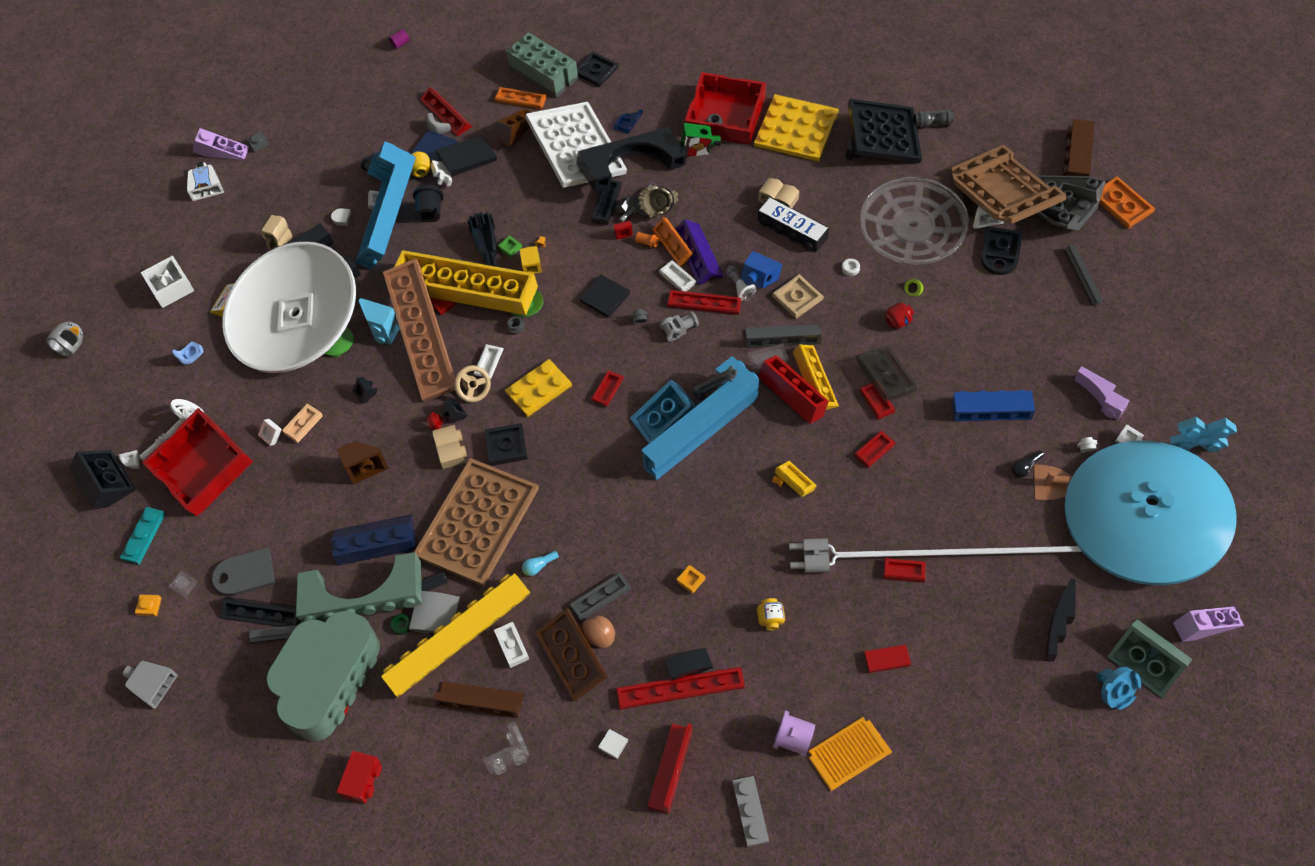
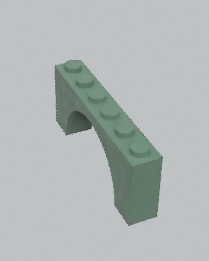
[296,552,422,623]

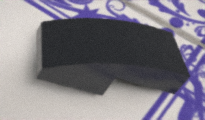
[665,648,714,681]

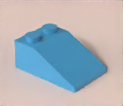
[630,380,696,444]

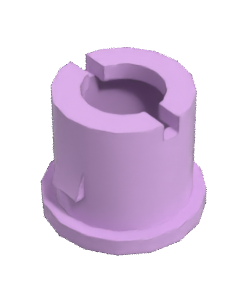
[773,710,815,755]

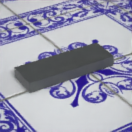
[569,572,631,622]

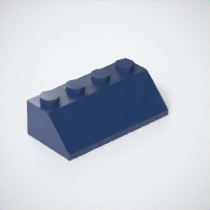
[331,514,416,566]

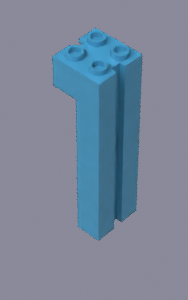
[355,141,416,270]
[641,356,759,480]

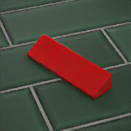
[420,87,473,136]

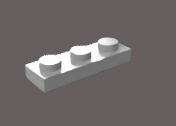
[732,776,769,847]

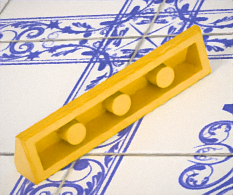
[793,344,839,410]

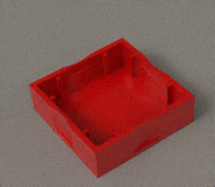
[684,72,766,145]
[142,408,253,516]

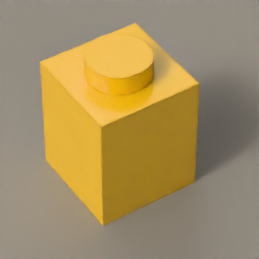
[520,246,542,274]

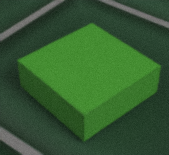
[497,235,522,258]

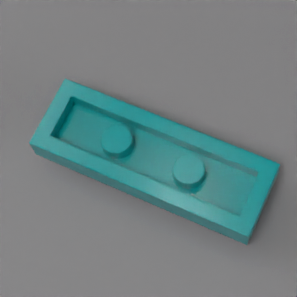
[120,507,165,565]

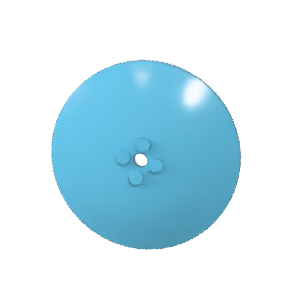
[1064,441,1236,585]

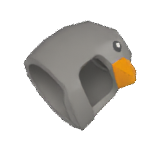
[46,321,83,357]

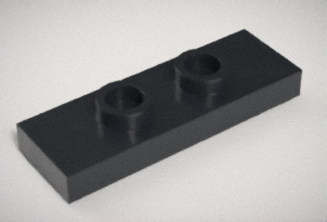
[591,180,622,225]

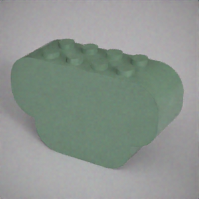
[267,611,380,742]

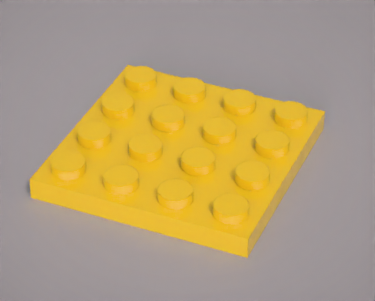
[754,94,839,162]

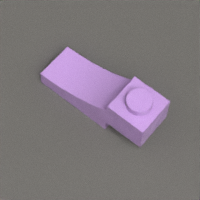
[1074,366,1129,420]

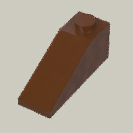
[495,109,532,146]

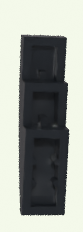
[1045,578,1076,662]

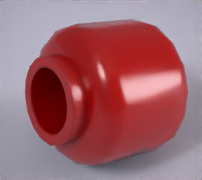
[885,302,914,330]

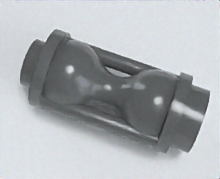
[915,109,954,128]

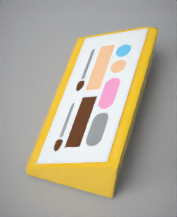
[210,283,235,317]

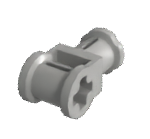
[659,311,699,342]

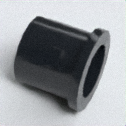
[412,185,444,222]

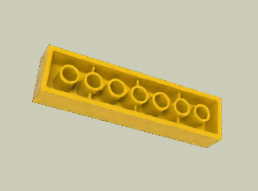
[394,250,538,315]

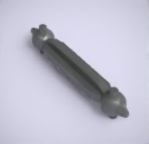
[693,366,738,398]

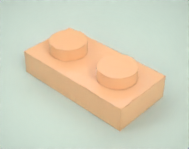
[282,404,323,443]

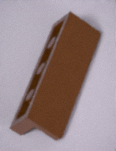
[433,681,524,718]

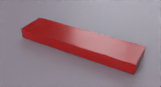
[667,290,741,315]

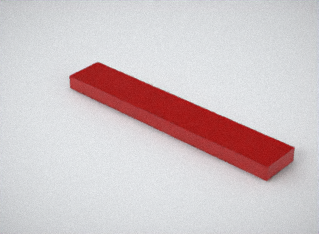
[616,667,745,710]

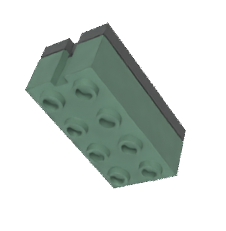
[506,32,578,98]

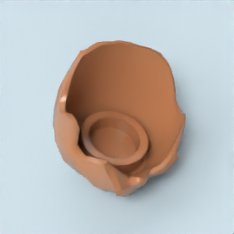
[581,615,615,648]

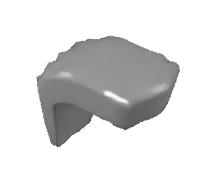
[426,113,451,134]

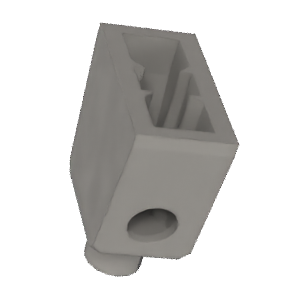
[123,661,178,709]

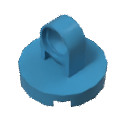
[1097,667,1141,709]

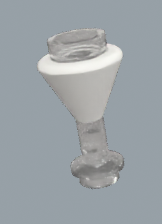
[725,266,756,302]

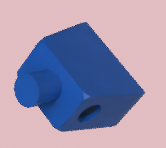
[741,251,783,288]

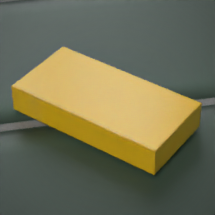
[775,461,817,497]

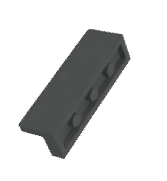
[746,324,822,348]

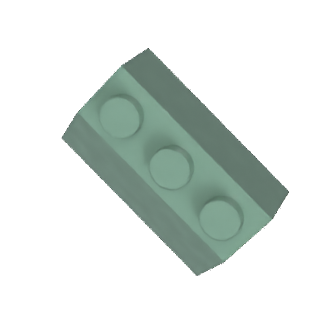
[1107,619,1192,698]

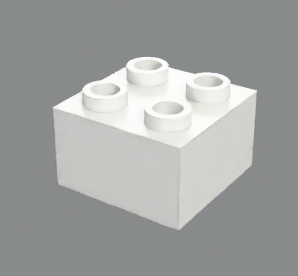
[141,256,194,308]

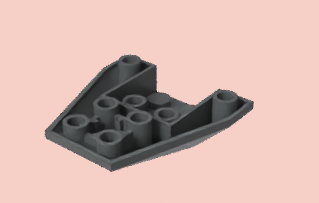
[1035,175,1105,231]

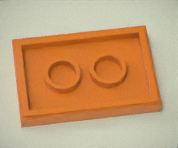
[1099,176,1155,229]

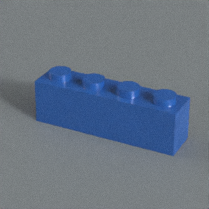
[952,390,1035,421]

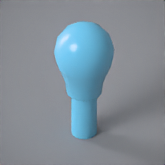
[522,551,559,576]

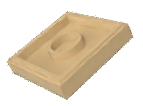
[772,274,824,319]

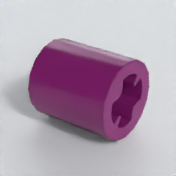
[388,29,410,49]

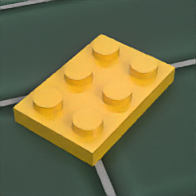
[505,359,572,417]

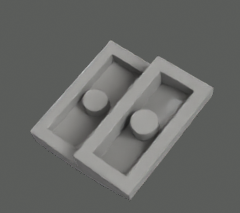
[409,591,460,634]

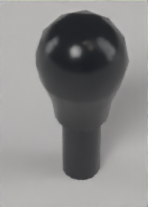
[1012,450,1044,478]

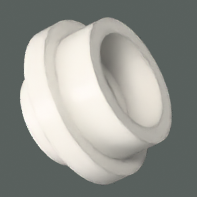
[1077,437,1098,452]

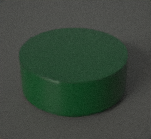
[390,614,411,635]

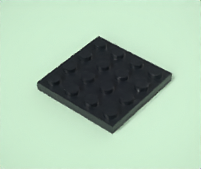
[848,98,922,163]

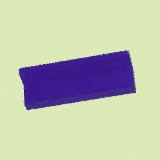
[675,219,724,284]

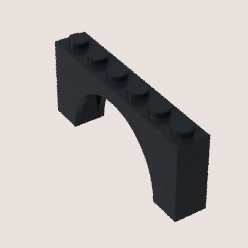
[576,127,688,191]

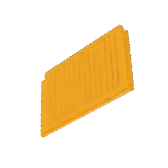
[808,717,892,791]

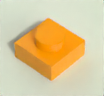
[677,565,705,594]
[135,595,161,616]

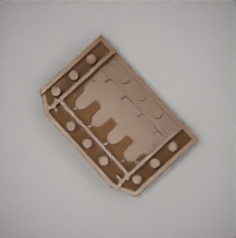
[952,145,1066,224]

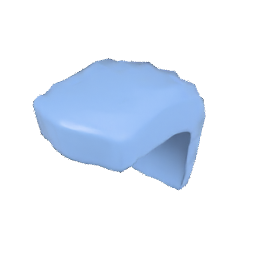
[172,342,204,365]

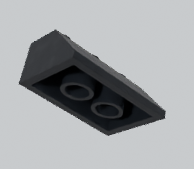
[69,450,136,508]

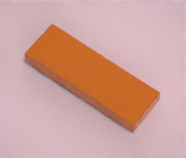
[495,87,546,110]
[652,217,693,266]

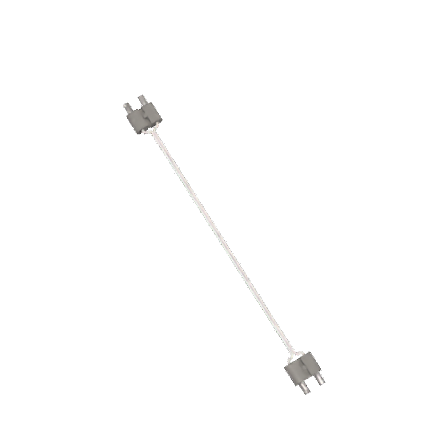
[789,538,1082,573]

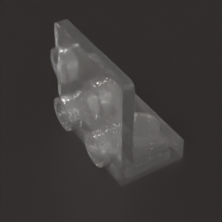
[483,721,531,775]

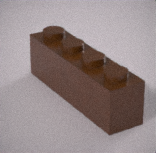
[1063,119,1095,176]

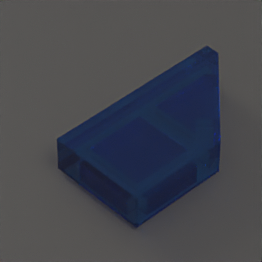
[614,109,643,134]

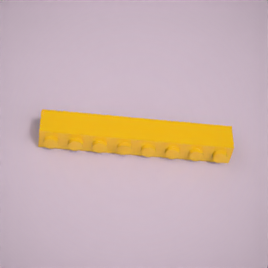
[381,574,530,698]

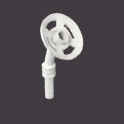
[139,399,205,461]

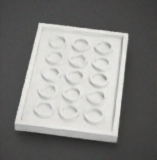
[526,102,627,188]

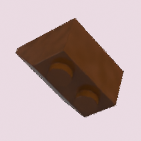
[337,441,389,485]

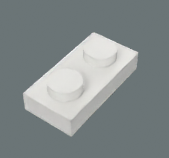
[494,622,529,668]

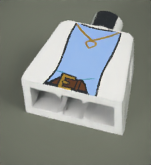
[187,162,224,201]

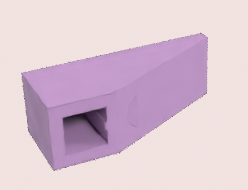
[193,128,249,160]
[1173,607,1244,642]

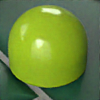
[904,279,923,297]

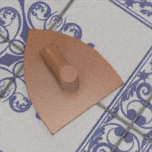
[1034,464,1073,500]

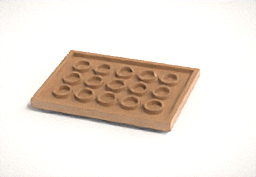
[415,458,539,587]

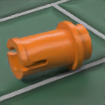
[635,232,659,248]

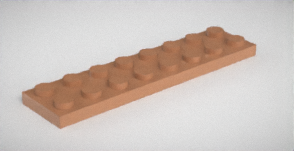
[383,258,455,402]

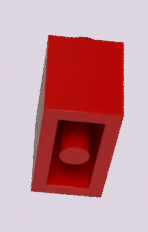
[337,751,382,804]

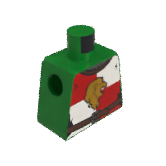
[680,123,721,157]

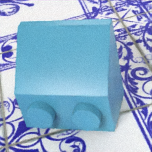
[359,298,400,345]

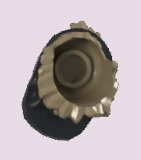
[634,185,678,218]

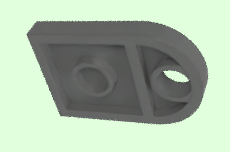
[212,547,276,596]

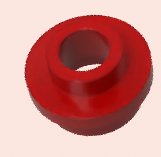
[427,412,443,430]

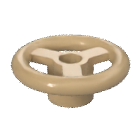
[454,365,491,403]

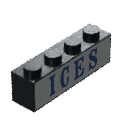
[758,197,829,252]

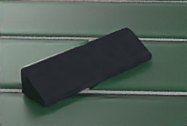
[221,597,300,627]

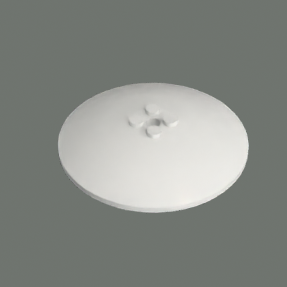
[223,242,356,373]

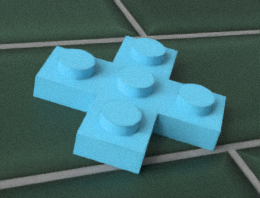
[1170,417,1237,452]

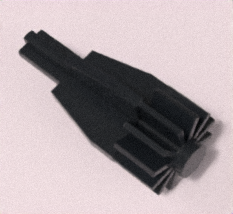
[467,212,497,267]

